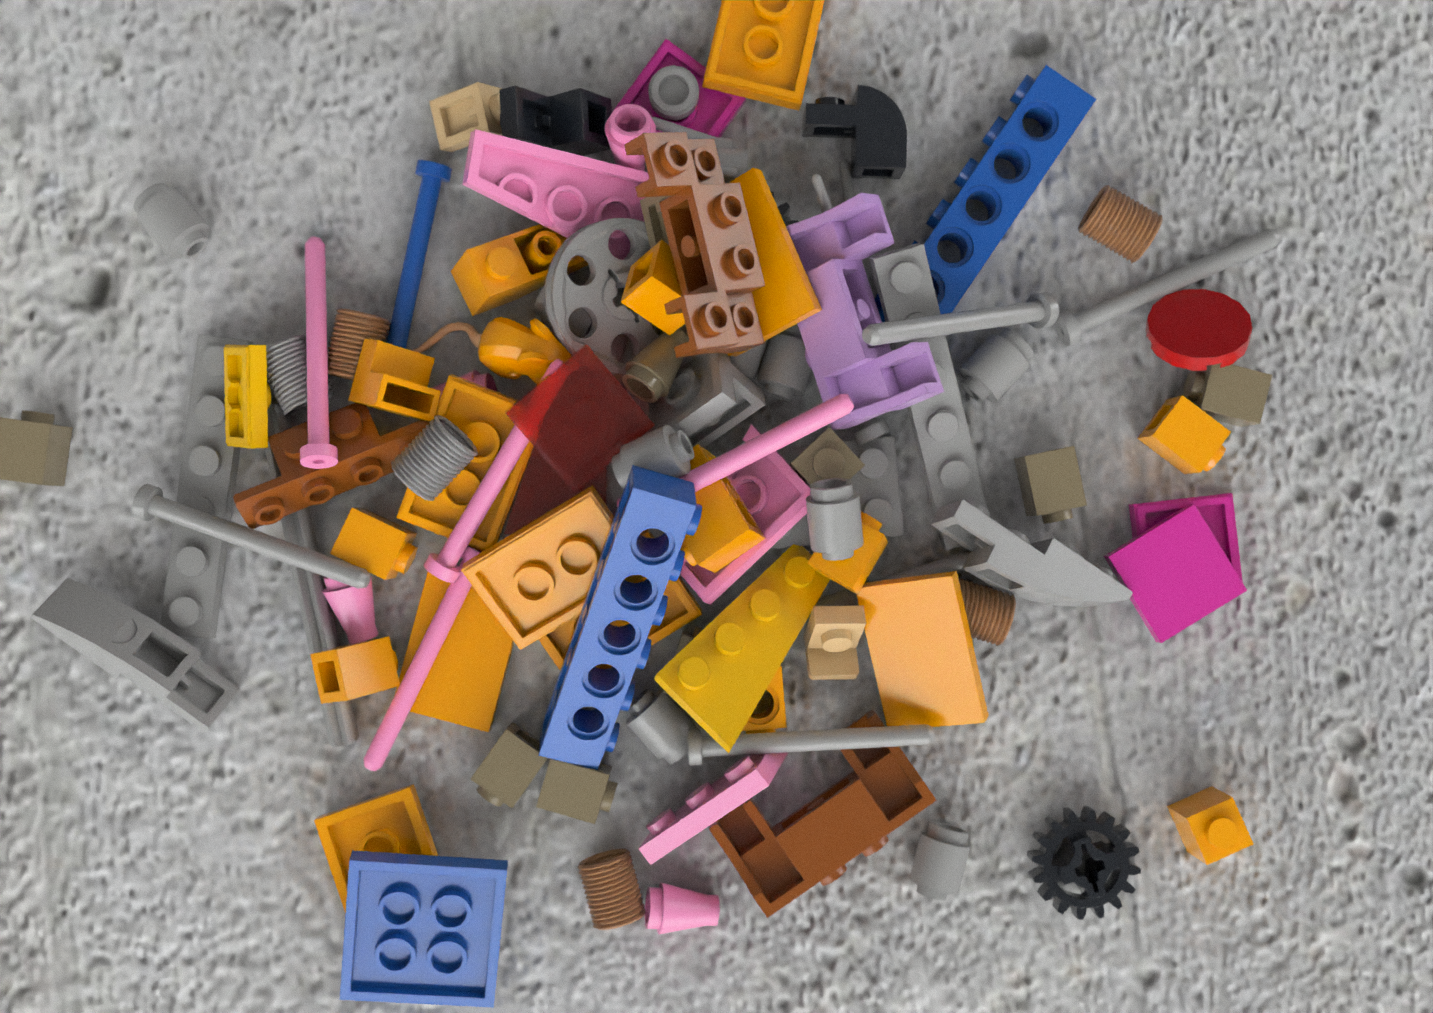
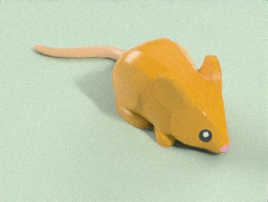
[411,317,580,384]

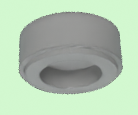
[648,65,699,121]

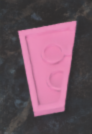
[638,752,788,865]

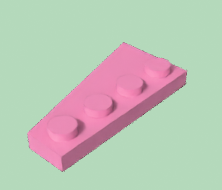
[462,129,649,260]

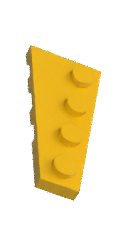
[654,544,830,753]

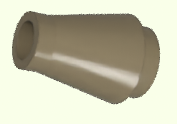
[622,329,689,403]

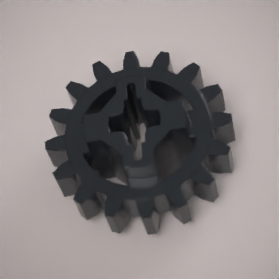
[1027,806,1141,920]

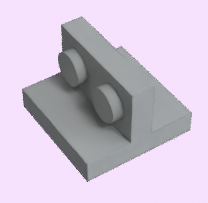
[640,353,766,448]

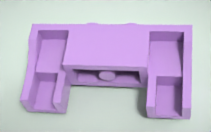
[786,193,944,430]

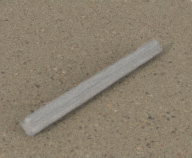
[265,403,359,747]

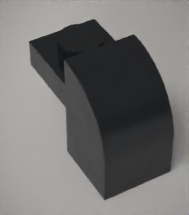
[499,85,612,156]
[802,85,907,179]

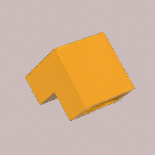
[348,339,441,422]

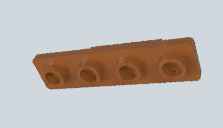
[233,403,429,529]

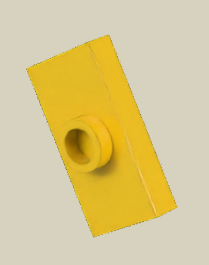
[224,344,272,449]

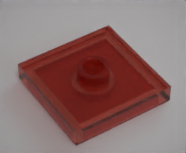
[505,343,654,493]

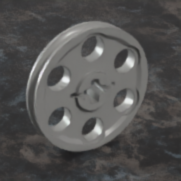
[544,218,687,374]

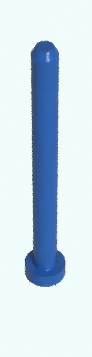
[386,160,452,349]

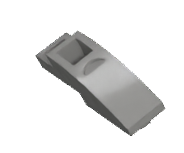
[931,499,1133,607]
[31,578,240,733]

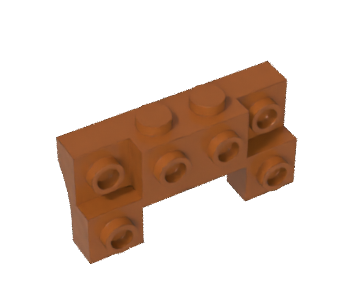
[624,132,765,358]
[709,709,937,918]

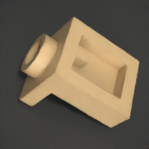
[429,82,502,152]
[803,606,866,680]

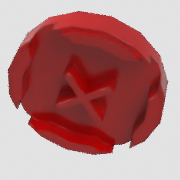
[1145,289,1253,371]

